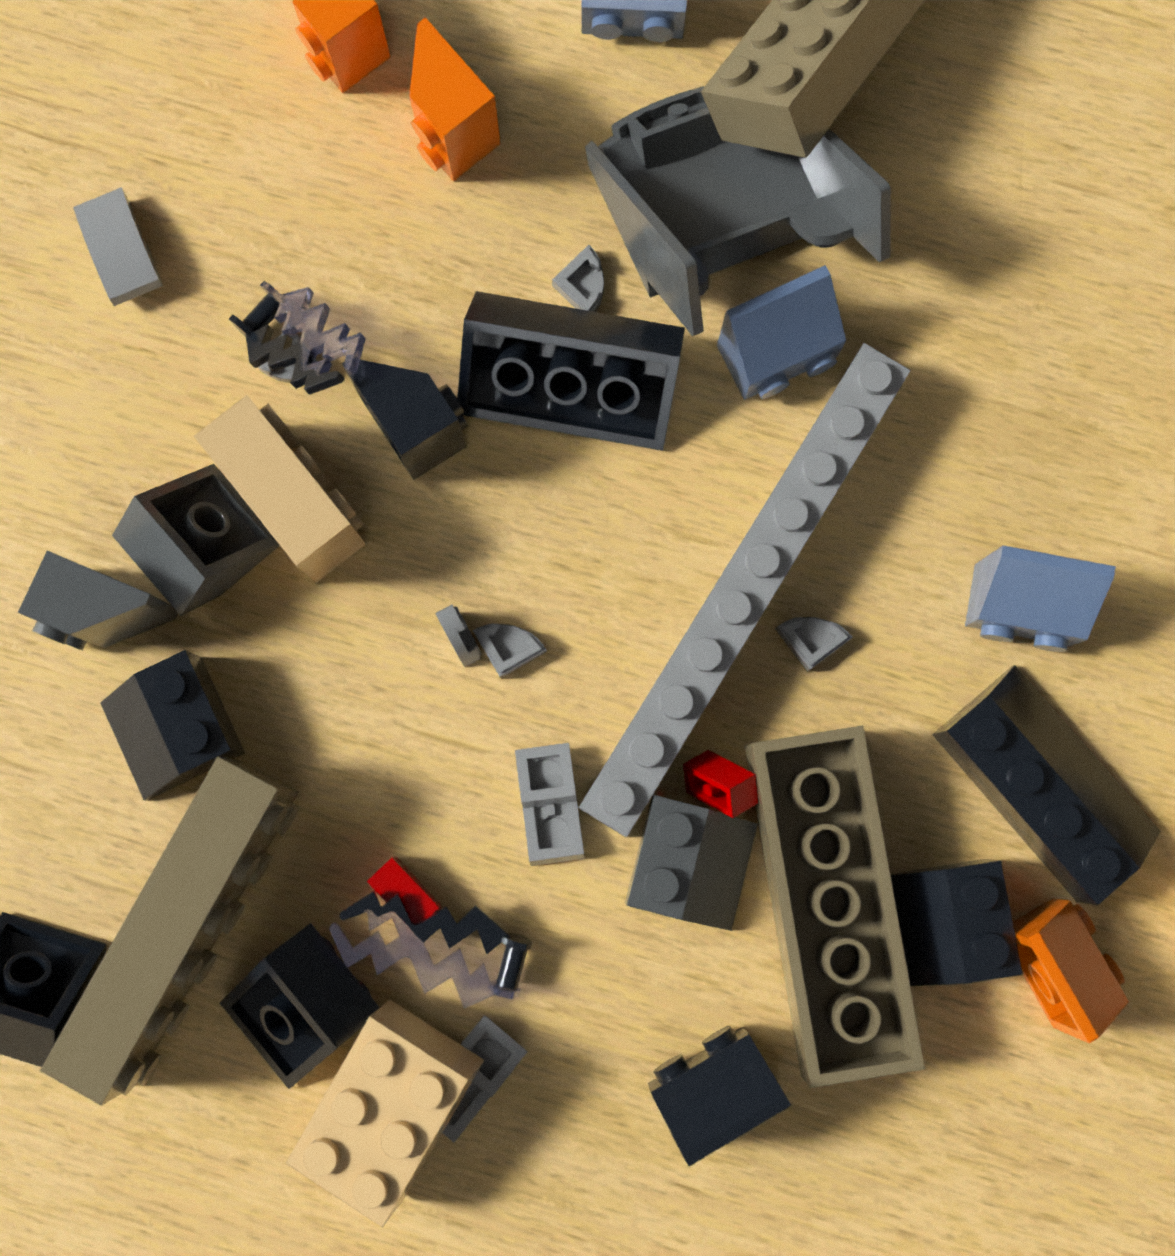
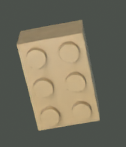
[194,395,366,583]
[286,1000,484,1228]

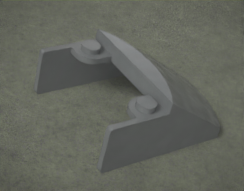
[585,86,891,336]

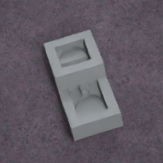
[73,187,163,306]
[515,743,585,866]
[443,1015,528,1142]

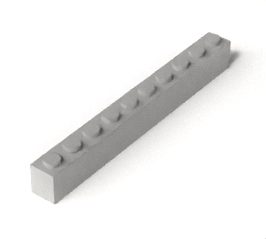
[579,343,911,838]

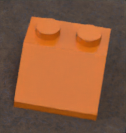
[293,0,391,93]
[409,17,501,182]
[1013,898,1129,1043]

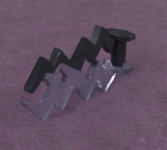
[229,281,366,395]
[330,891,532,1009]

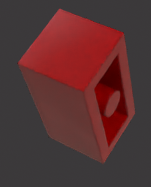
[683,750,758,818]
[366,857,442,923]

